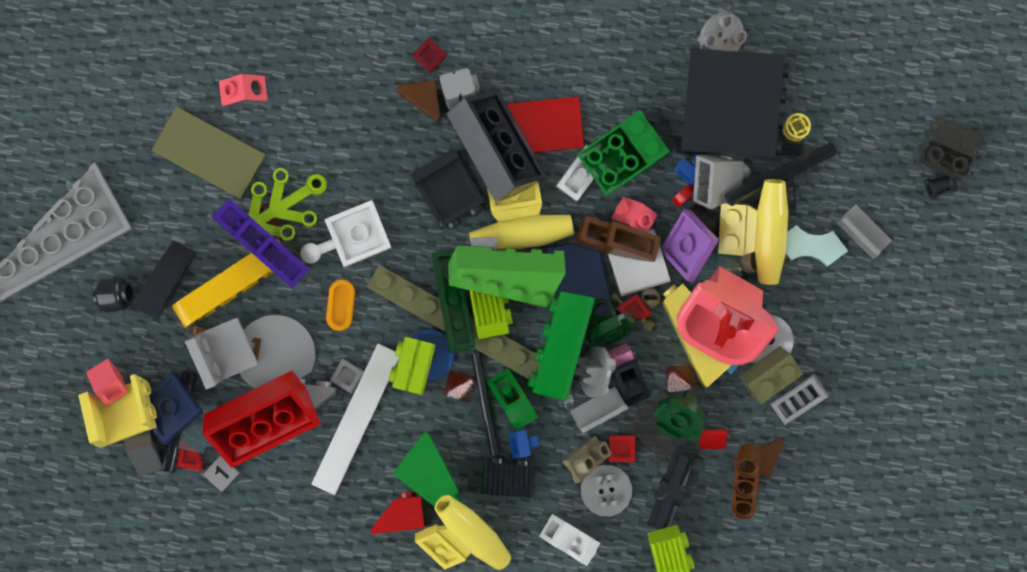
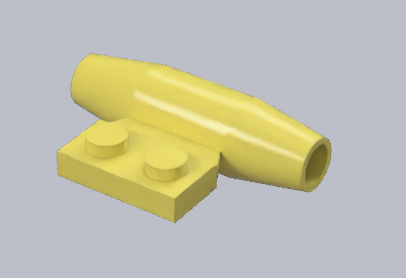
[718,179,789,285]
[469,183,574,251]
[415,495,511,570]

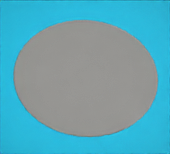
[240,315,315,389]

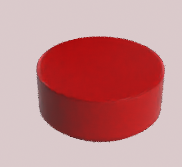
[672,183,694,208]

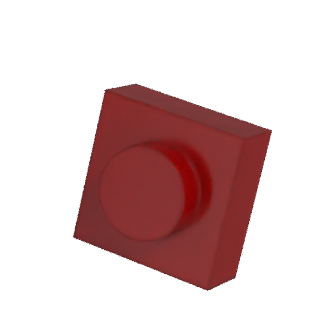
[609,436,635,462]

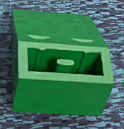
[577,110,670,196]

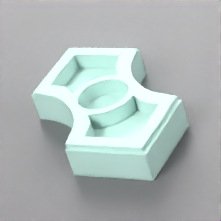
[786,225,848,267]

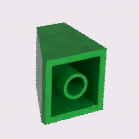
[392,432,461,507]

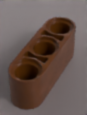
[732,443,763,519]

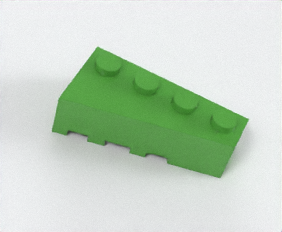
[448,246,566,307]

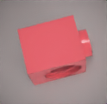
[86,359,129,406]

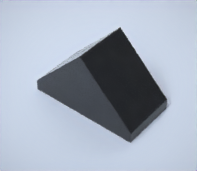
[612,359,650,406]

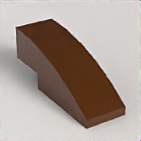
[574,216,661,262]

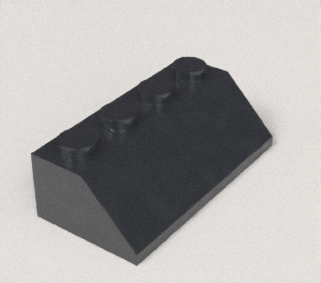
[446,90,547,202]

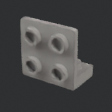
[185,318,258,389]

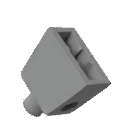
[693,154,750,209]

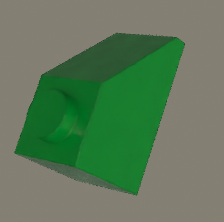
[486,368,539,431]

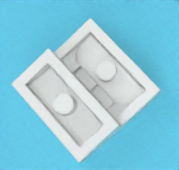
[608,229,670,297]

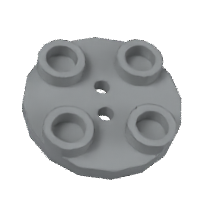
[697,12,747,51]
[574,346,616,398]
[581,465,632,516]

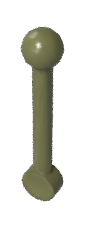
[610,293,655,331]

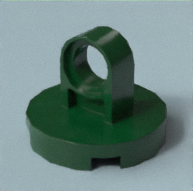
[586,298,637,347]
[653,390,706,441]

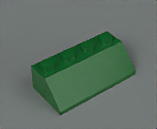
[527,292,595,401]

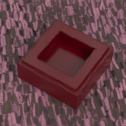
[411,37,447,74]

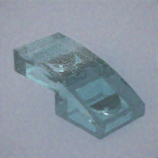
[178,398,217,453]

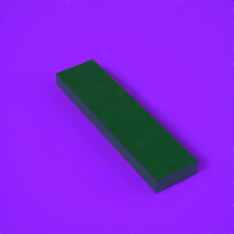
[432,250,475,353]

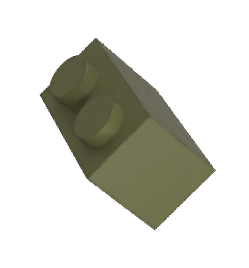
[738,346,803,404]

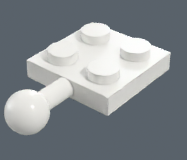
[300,200,392,268]

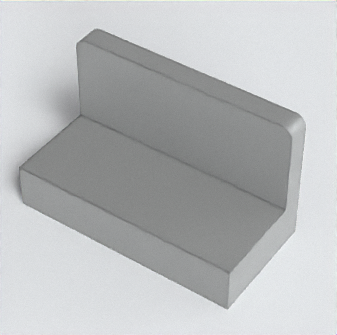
[837,204,892,259]
[570,386,629,434]

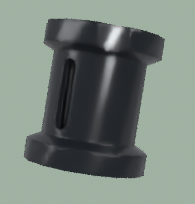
[924,170,958,200]

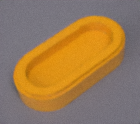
[326,280,355,331]

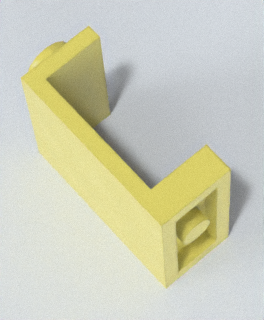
[78,374,157,448]

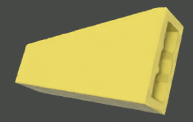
[662,284,732,388]

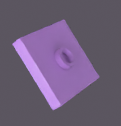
[661,209,718,282]

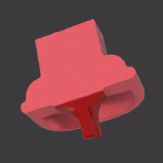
[677,266,780,365]

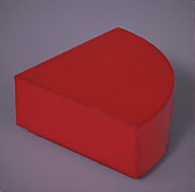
[615,294,652,321]
[176,441,203,471]

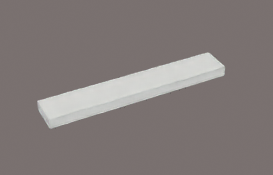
[312,344,399,495]

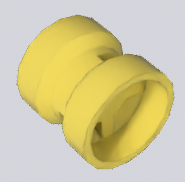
[782,113,811,142]

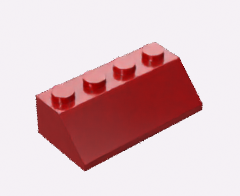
[202,370,320,468]

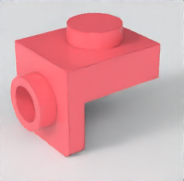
[611,197,657,233]

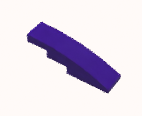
[211,198,309,288]

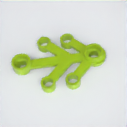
[248,168,327,241]

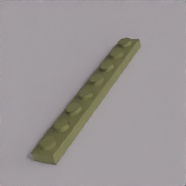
[367,265,538,379]

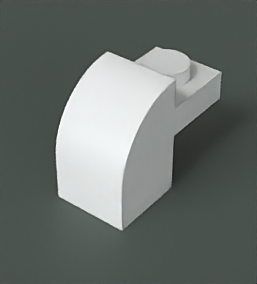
[539,514,600,566]

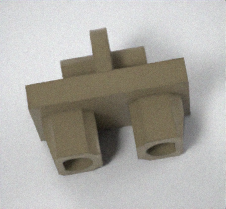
[562,436,611,483]

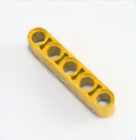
[172,238,281,329]

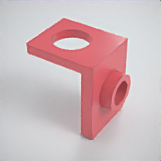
[219,74,267,106]

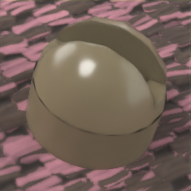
[738,252,757,273]
[640,288,661,309]

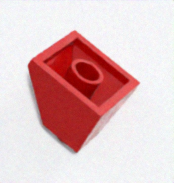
[371,492,427,534]

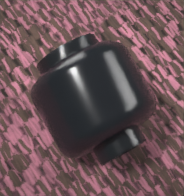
[93,277,134,313]

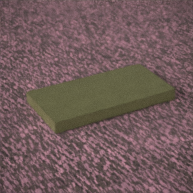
[151,106,266,200]

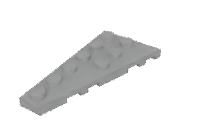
[0,162,133,303]

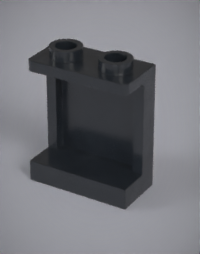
[409,148,486,230]

